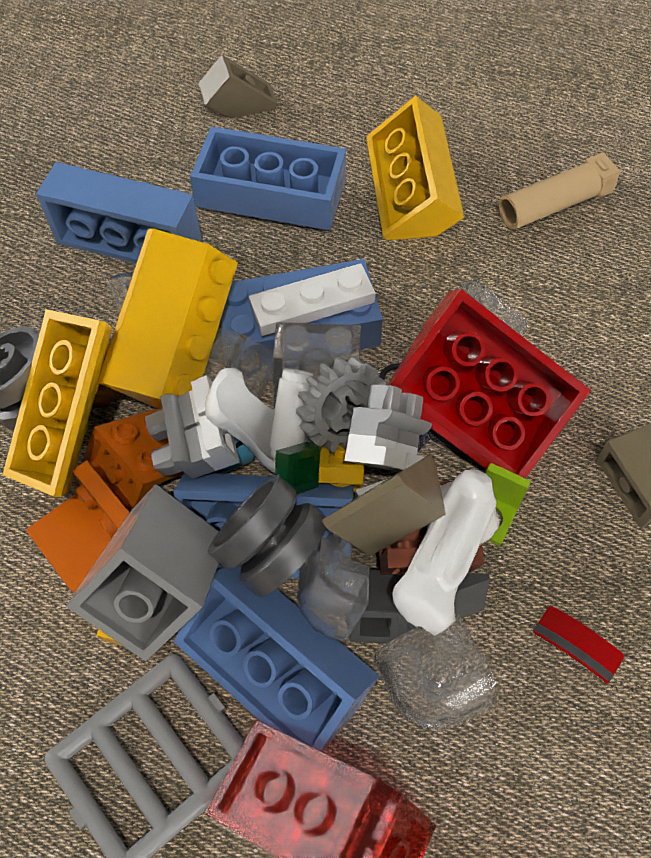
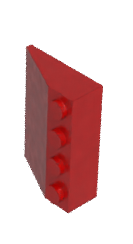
[388,289,591,478]

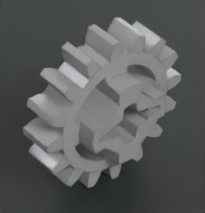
[296,357,387,452]

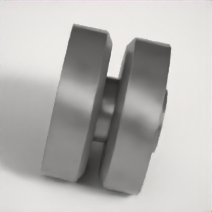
[0,326,39,431]
[208,475,326,597]

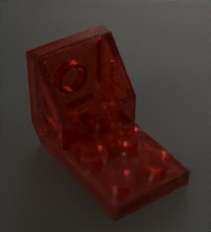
[205,720,436,858]

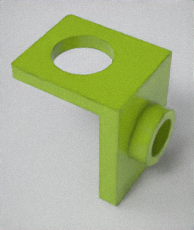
[486,463,531,546]

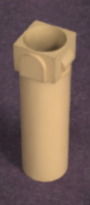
[499,152,621,230]

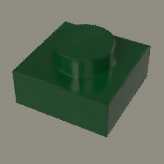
[275,442,320,494]

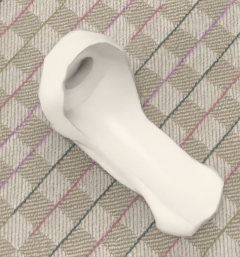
[205,368,321,473]
[392,469,500,636]

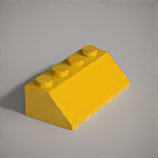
[366,95,464,240]
[97,228,238,409]
[3,309,113,497]

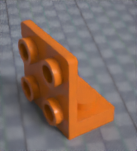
[82,408,184,512]
[27,460,129,593]

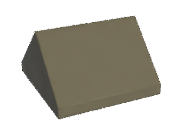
[322,454,446,556]

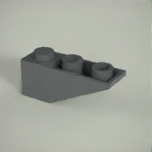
[350,569,490,644]

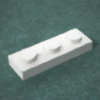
[249,263,375,336]

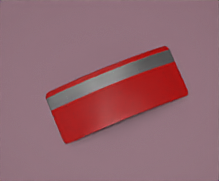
[533,606,624,684]

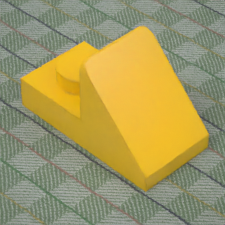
[319,445,364,493]

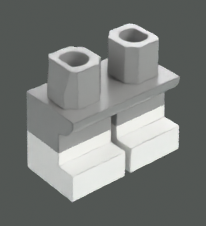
[145,375,240,479]
[344,384,432,472]

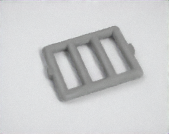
[45,654,256,858]

